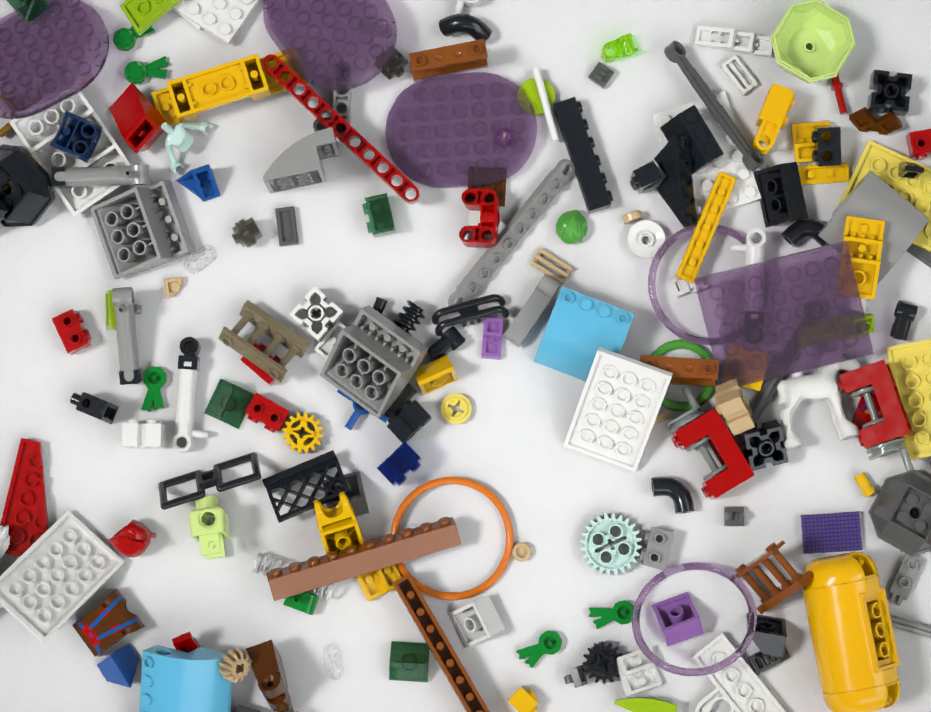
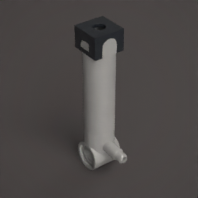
[51,164,149,188]
[112,287,142,385]

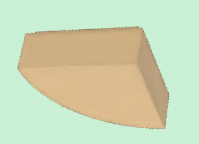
[163,277,183,299]

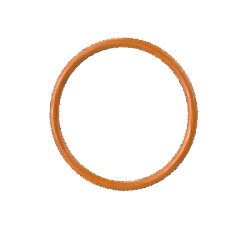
[391,477,514,600]

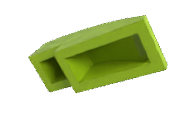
[614,697,678,712]

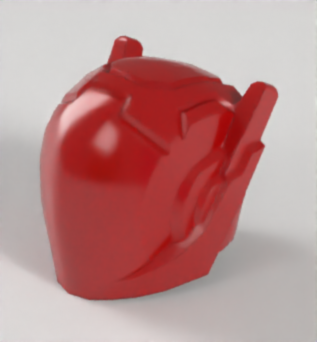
[108,519,156,558]

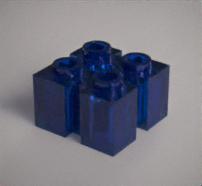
[377,442,422,486]

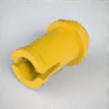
[854,472,876,497]

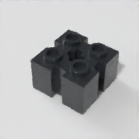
[867,70,913,116]
[387,400,432,445]
[740,420,789,471]

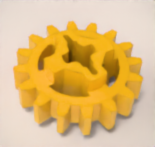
[282,412,324,454]

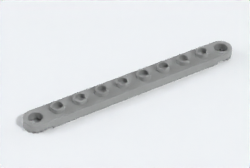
[448,159,575,312]

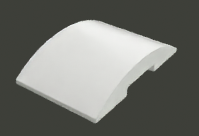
[9,79,131,217]

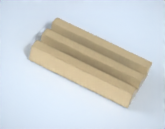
[530,248,573,285]

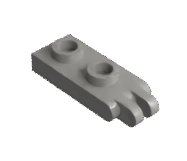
[888,553,924,606]

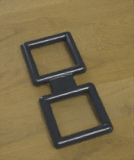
[158,452,261,510]

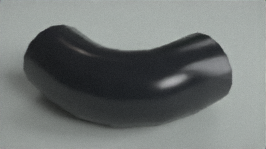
[439,14,492,41]
[781,219,826,247]
[651,477,694,514]

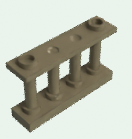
[218,300,310,382]

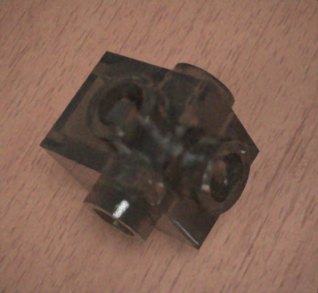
[374,46,409,80]
[232,217,263,248]

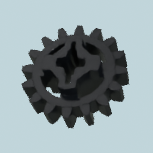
[582,641,623,684]

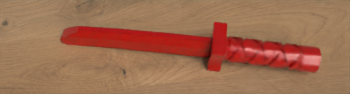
[831,74,848,115]

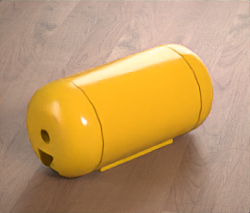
[801,552,901,712]

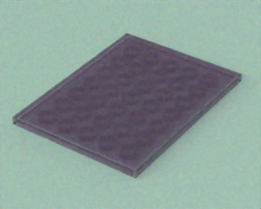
[694,241,874,386]

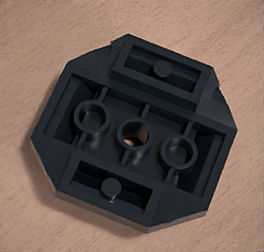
[0,144,56,227]

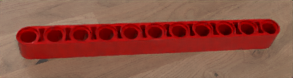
[263,54,420,205]

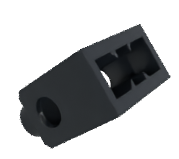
[70,392,119,424]

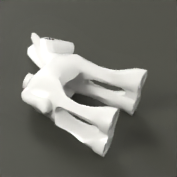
[777,341,861,451]

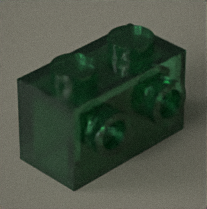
[362,193,396,238]

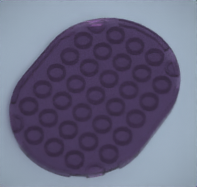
[0,0,109,119]
[263,0,397,91]
[385,72,537,188]

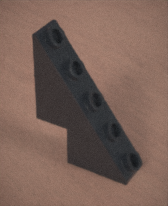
[654,133,697,228]

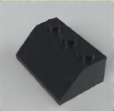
[660,105,724,175]
[754,162,808,228]

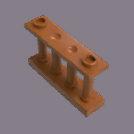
[409,39,488,82]
[640,355,719,387]
[731,540,814,614]

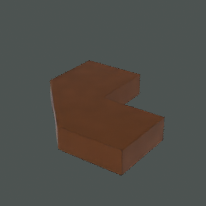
[849,107,903,135]

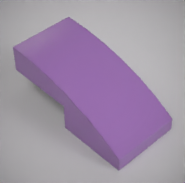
[481,317,503,360]

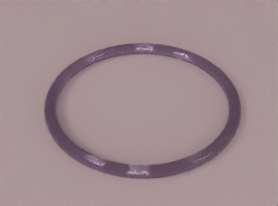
[648,225,769,345]
[632,562,757,676]

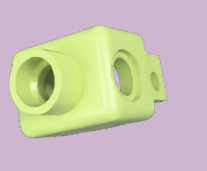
[189,495,231,560]

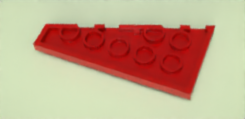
[0,438,49,557]

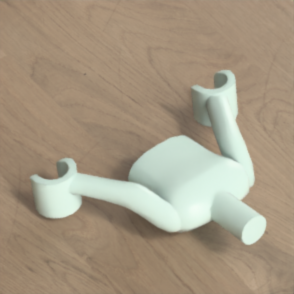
[161,121,213,175]

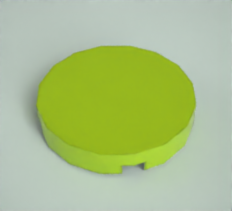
[517,78,555,116]

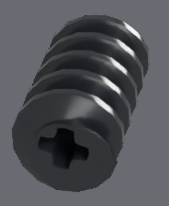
[393,300,425,336]

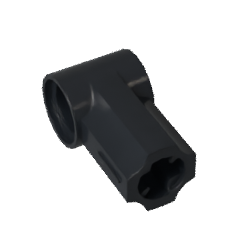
[890,300,918,341]
[427,325,466,360]

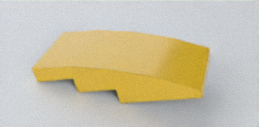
[835,215,886,300]

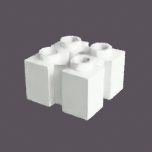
[289,286,344,342]
[122,420,166,449]

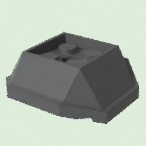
[868,470,931,556]

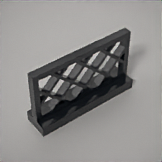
[262,450,351,523]

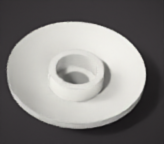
[627,220,665,258]

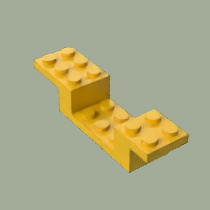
[151,47,308,127]

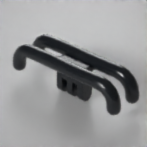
[432,294,509,336]

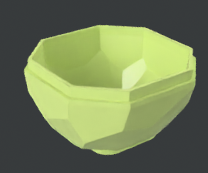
[770,0,856,83]

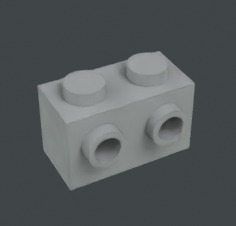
[639,527,675,571]

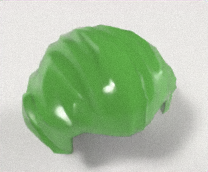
[556,210,588,245]

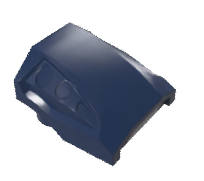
[50,111,103,163]

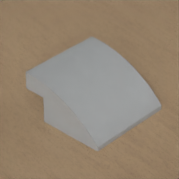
[263,127,340,194]
[818,170,929,285]
[90,180,196,279]
[320,305,429,419]

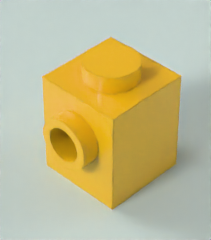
[508,686,538,712]

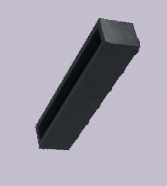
[553,97,613,214]

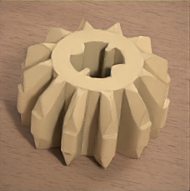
[218,648,252,683]

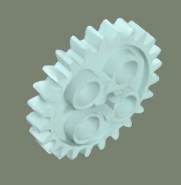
[579,513,642,576]

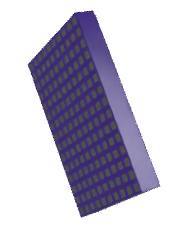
[800,512,862,554]

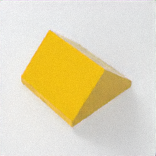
[414,355,458,396]

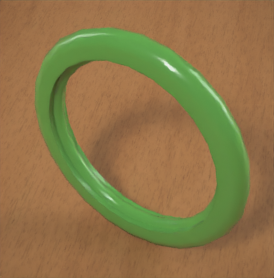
[651,339,717,411]

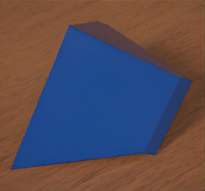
[176,164,221,202]
[97,644,140,688]

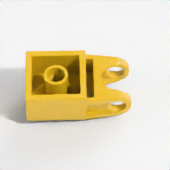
[752,83,796,156]
[313,491,364,554]

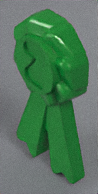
[113,26,154,51]
[124,56,169,84]
[141,366,167,412]
[589,600,636,629]
[516,631,562,668]

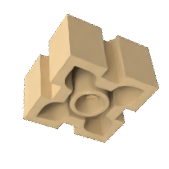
[713,378,755,436]

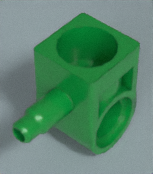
[283,592,319,615]

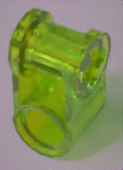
[601,33,639,63]

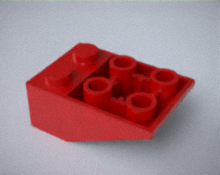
[109,83,170,153]

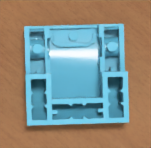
[533,286,635,382]
[139,645,232,712]

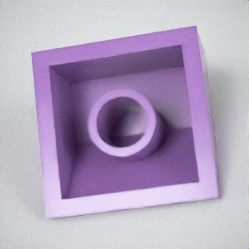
[652,592,704,646]

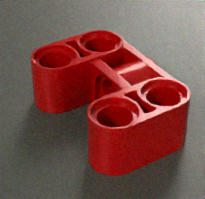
[459,189,500,248]

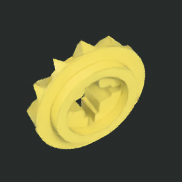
[441,393,471,424]

